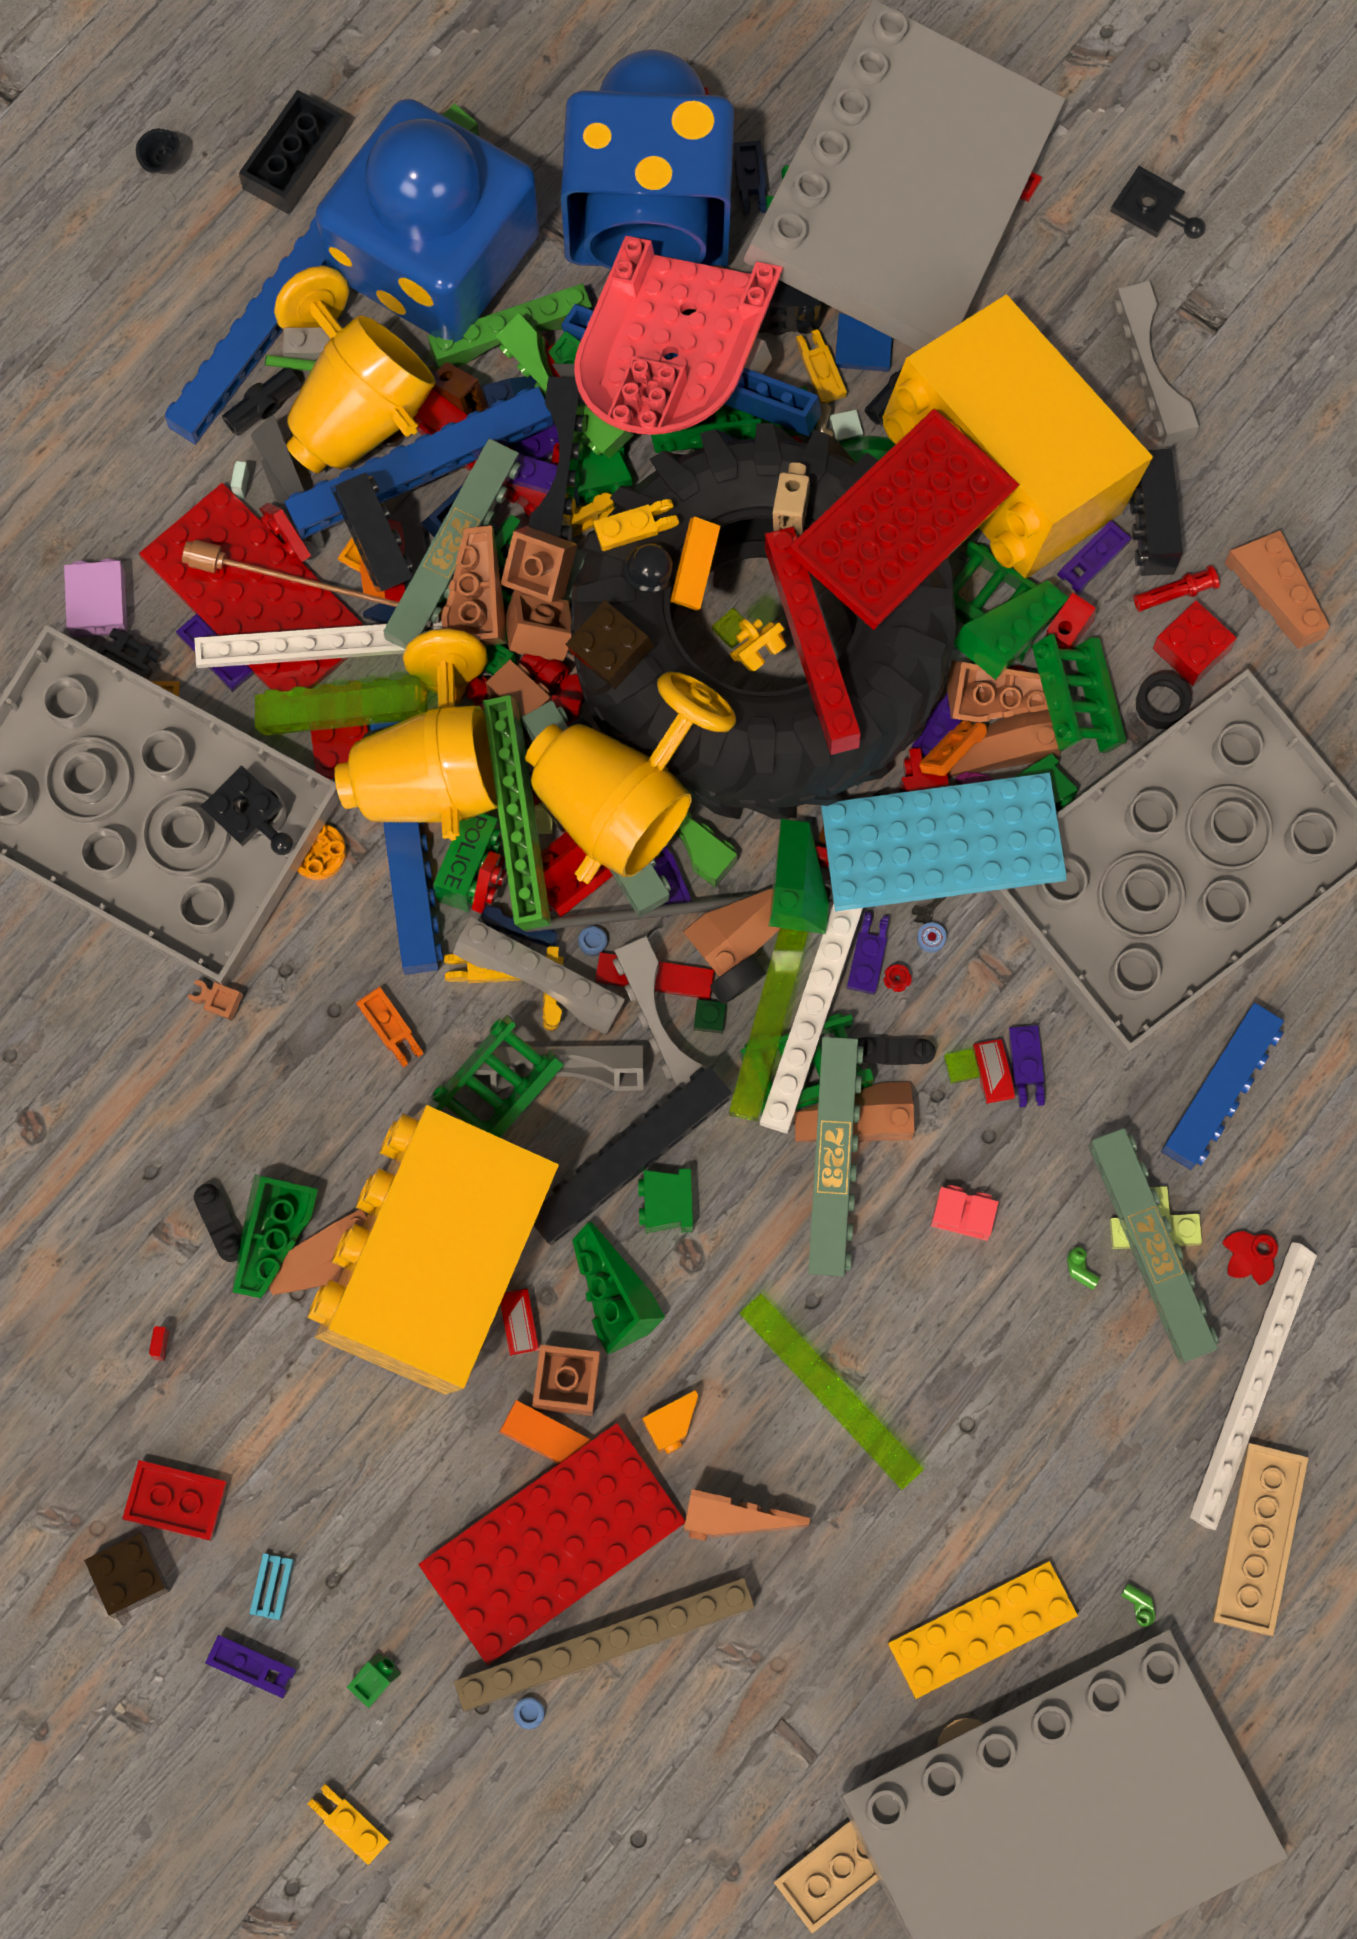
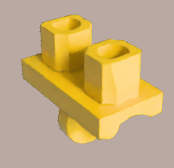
[730,619,787,671]

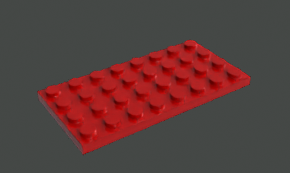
[787,408,1020,630]
[139,483,364,709]
[418,1423,685,1666]

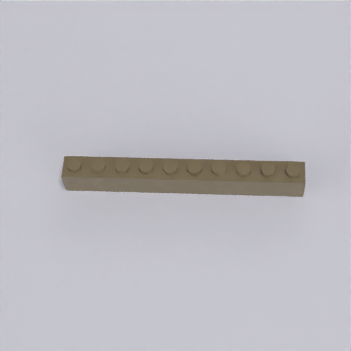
[454,1578,754,1713]

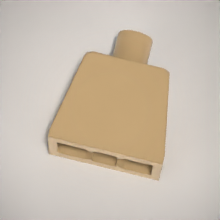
[773,463,810,538]

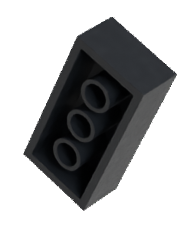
[239,90,346,214]
[758,280,821,335]
[1130,449,1183,576]
[330,472,414,592]

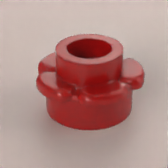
[466,677,488,704]
[883,964,912,992]

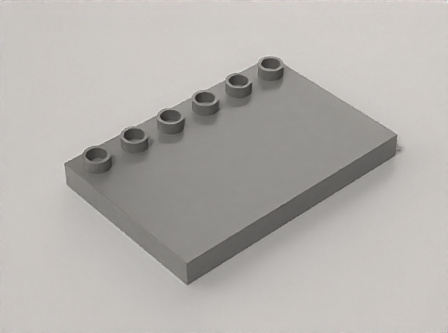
[743,0,1065,350]
[0,625,340,987]
[990,669,1357,1057]
[839,1629,1288,1939]

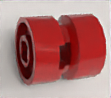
[518,654,570,694]

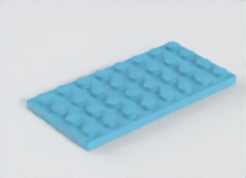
[821,773,1067,912]

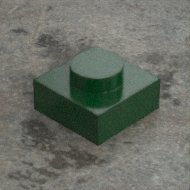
[694,1000,726,1034]

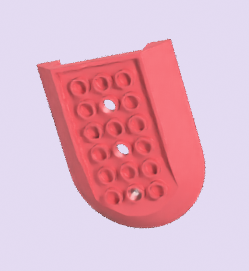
[574,236,783,435]

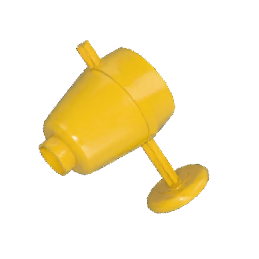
[274,265,436,474]
[335,628,498,841]
[525,672,736,884]

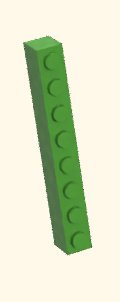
[483,695,551,931]

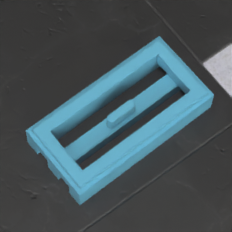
[249,1553,294,1620]

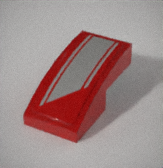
[973,1039,1015,1104]
[500,1288,539,1356]

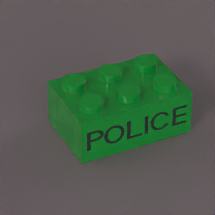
[433,814,503,913]

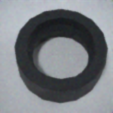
[1136,673,1191,729]
[710,955,767,1005]

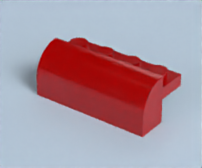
[541,832,613,917]

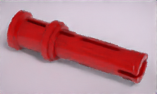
[1133,565,1220,612]

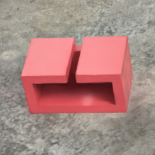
[931,1185,999,1241]

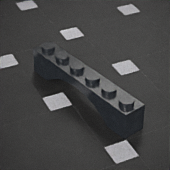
[529,376,587,542]

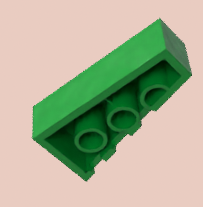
[954,580,1069,680]

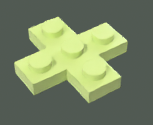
[1110,1186,1202,1249]

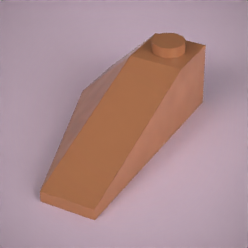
[442,526,507,646]
[947,709,1061,778]
[794,1082,915,1142]

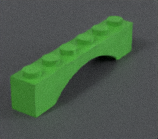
[428,283,592,369]
[496,313,633,458]
[676,812,737,888]

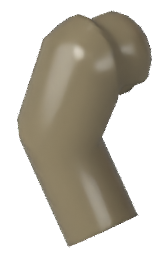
[814,403,834,437]

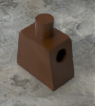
[428,362,487,415]

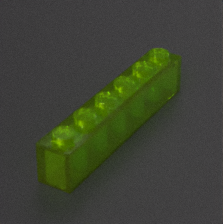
[255,675,428,736]

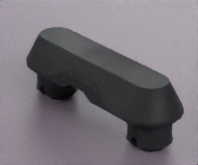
[858,1037,936,1065]
[193,1184,241,1262]

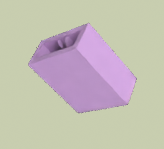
[64,559,127,638]

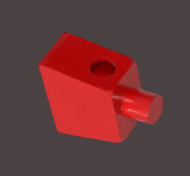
[1046,593,1096,649]

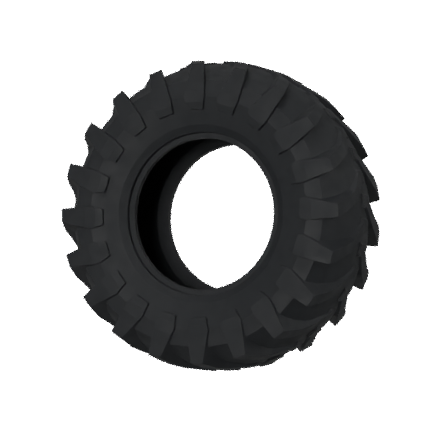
[570,423,956,820]

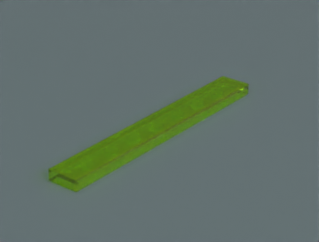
[729,928,810,1122]
[739,1294,924,1491]

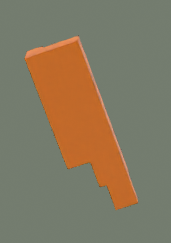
[498,1400,592,1464]

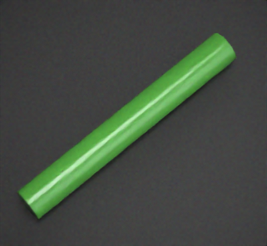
[265,354,316,371]

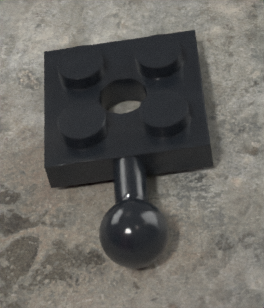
[1110,166,1205,239]
[201,765,294,855]

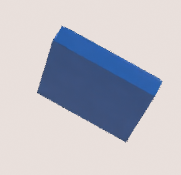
[835,314,892,372]

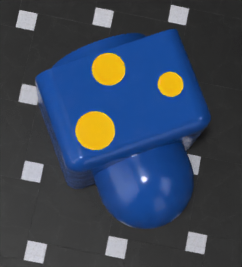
[561,49,734,270]
[316,99,540,342]

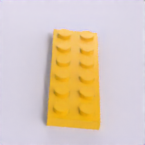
[887,1561,1078,1700]

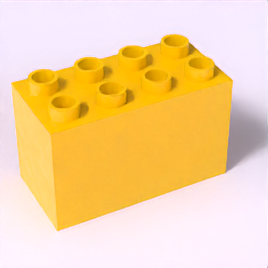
[882,294,1153,579]
[307,1105,559,1395]

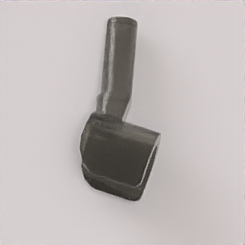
[912,897,947,924]

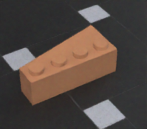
[1224,531,1330,649]

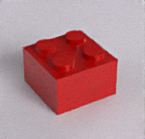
[1152,600,1237,686]

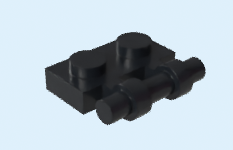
[97,628,163,680]

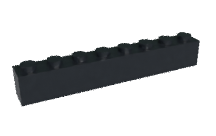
[534,1066,734,1246]

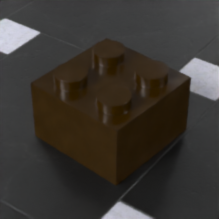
[566,600,654,690]
[84,1533,170,1619]

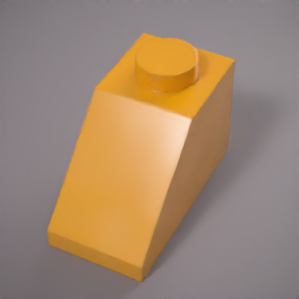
[642,1390,698,1455]

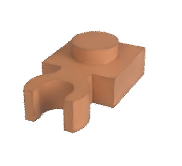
[188,980,243,1021]

